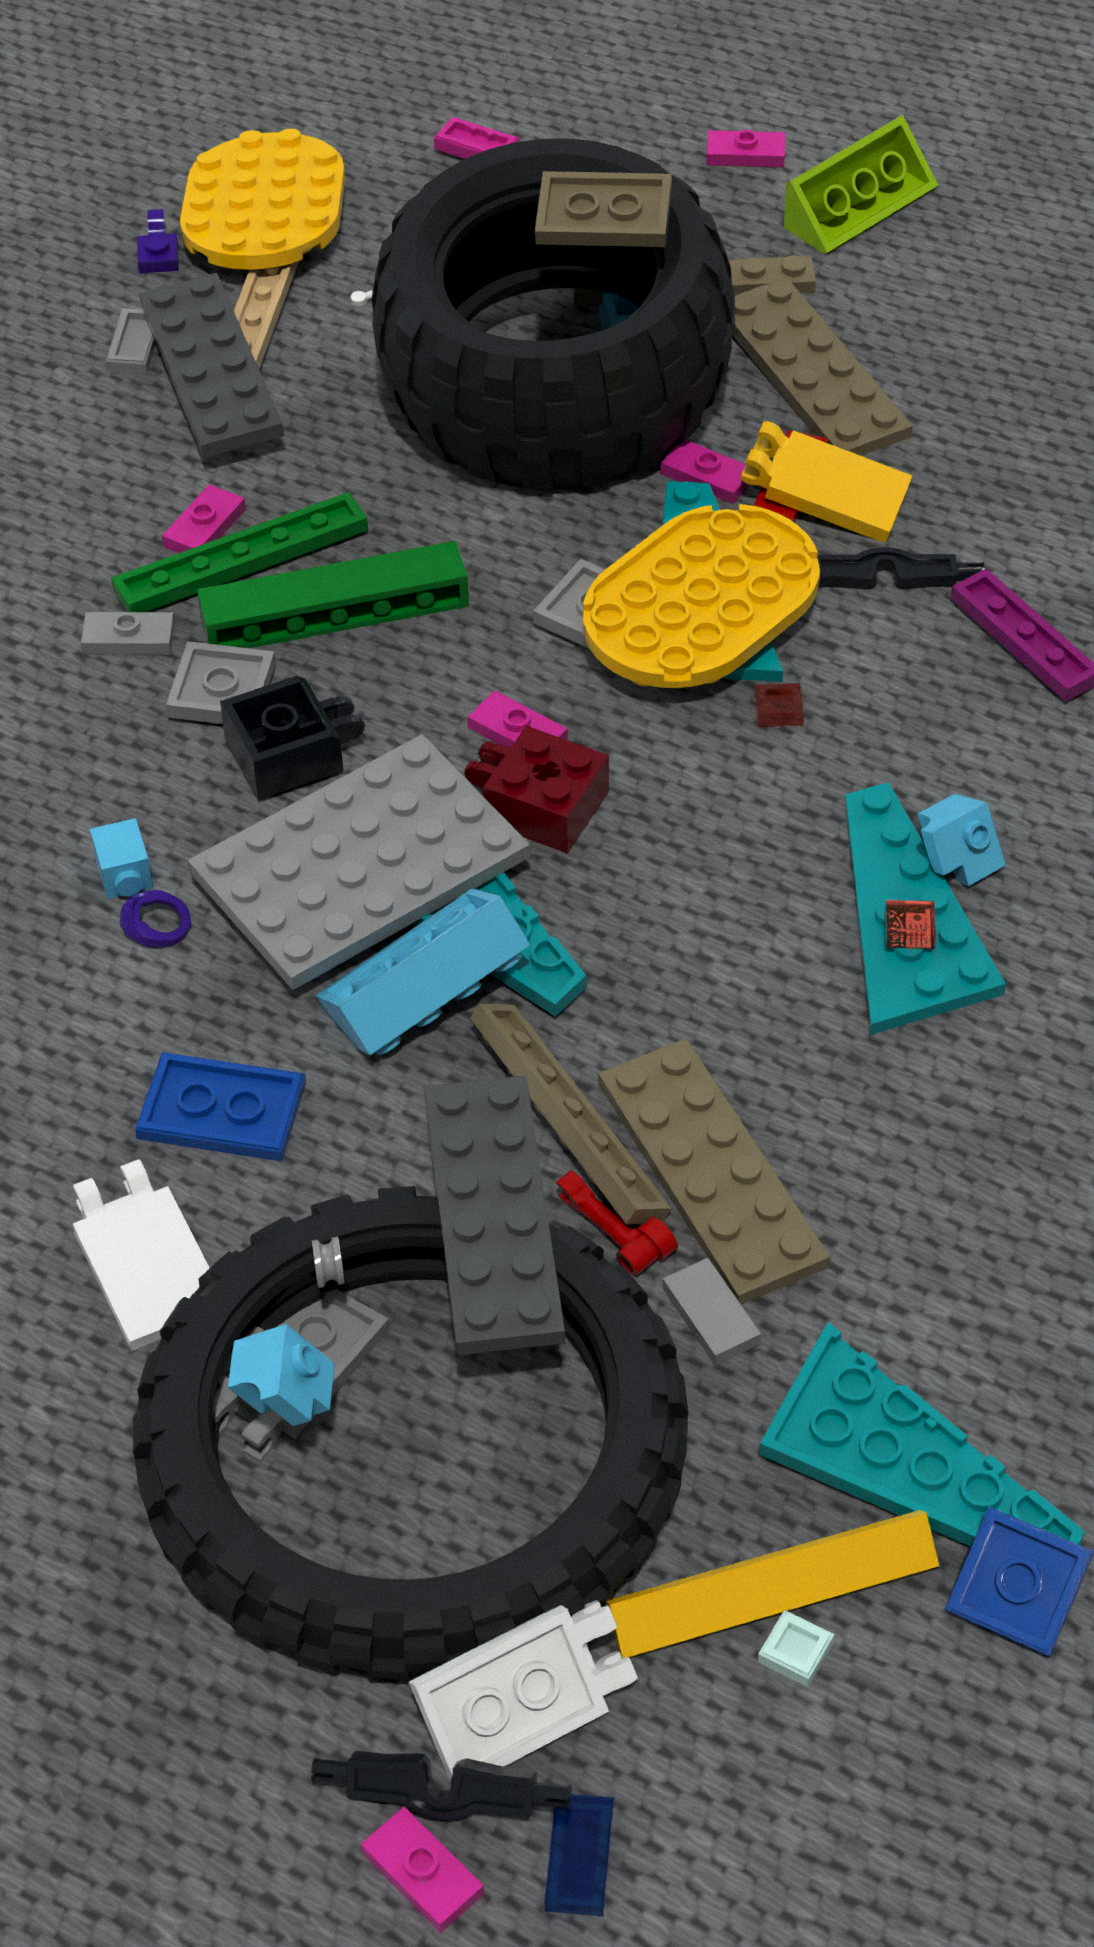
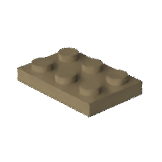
[535,171,672,247]

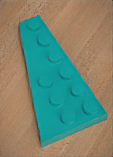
[845,782,1006,1035]

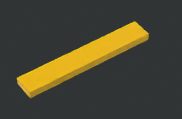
[606,1510,939,1659]

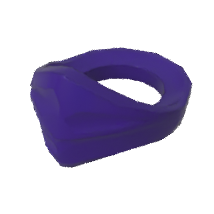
[120,890,191,947]

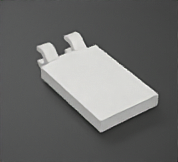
[73,1159,209,1351]
[409,1600,638,1783]

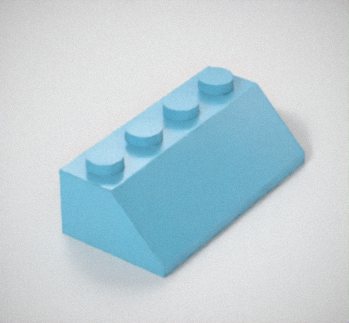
[315,888,530,1055]

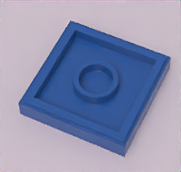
[945,1506,1094,1657]

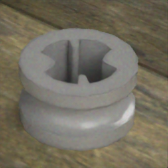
[312,1237,345,1288]

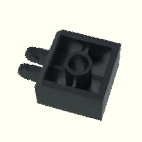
[220,676,366,800]

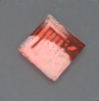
[755,683,804,727]
[885,900,936,949]

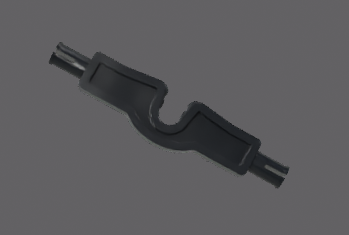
[817,547,985,590]
[311,1751,572,1821]

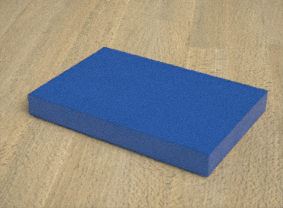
[135,1052,306,1161]

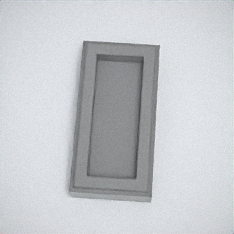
[106,308,156,374]
[663,1258,761,1366]

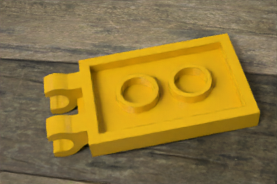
[740,421,913,542]

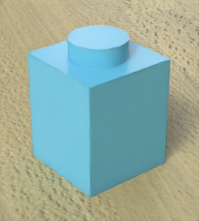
[90,818,153,899]

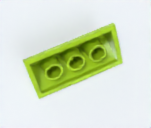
[784,115,939,254]

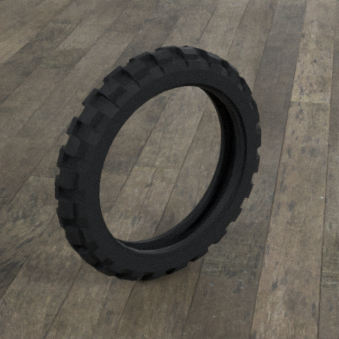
[133,1186,688,1680]

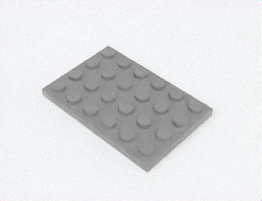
[187,734,531,990]

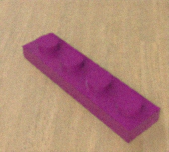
[951,568,1094,702]

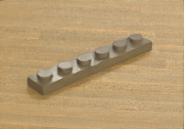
[572,255,816,305]
[470,1004,672,1224]

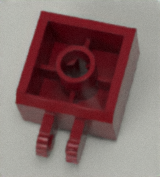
[464,726,609,854]

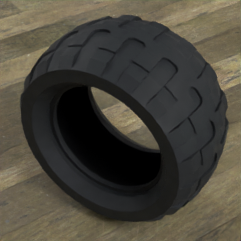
[372,138,735,490]

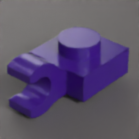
[137,209,179,274]

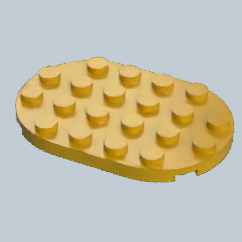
[180,129,345,270]
[583,504,820,688]

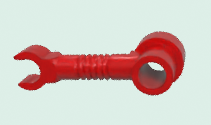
[556,1170,678,1277]

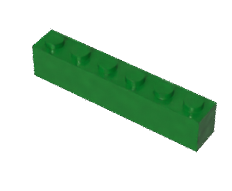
[197,541,469,648]

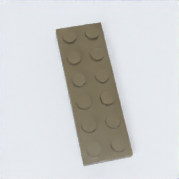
[733,277,913,456]
[598,1038,830,1305]

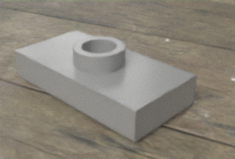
[81,612,175,655]

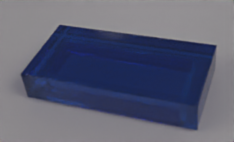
[544,1794,614,1917]

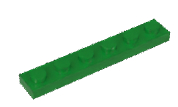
[111,492,368,612]

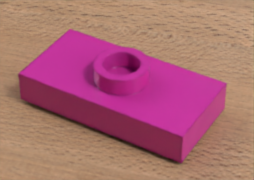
[433,117,520,159]
[707,130,785,167]
[660,440,750,504]
[162,484,246,553]
[467,690,568,748]
[361,1807,484,1933]

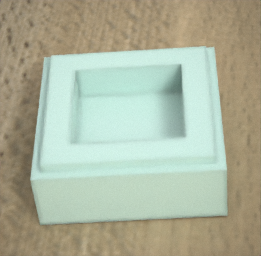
[758,1610,834,1687]

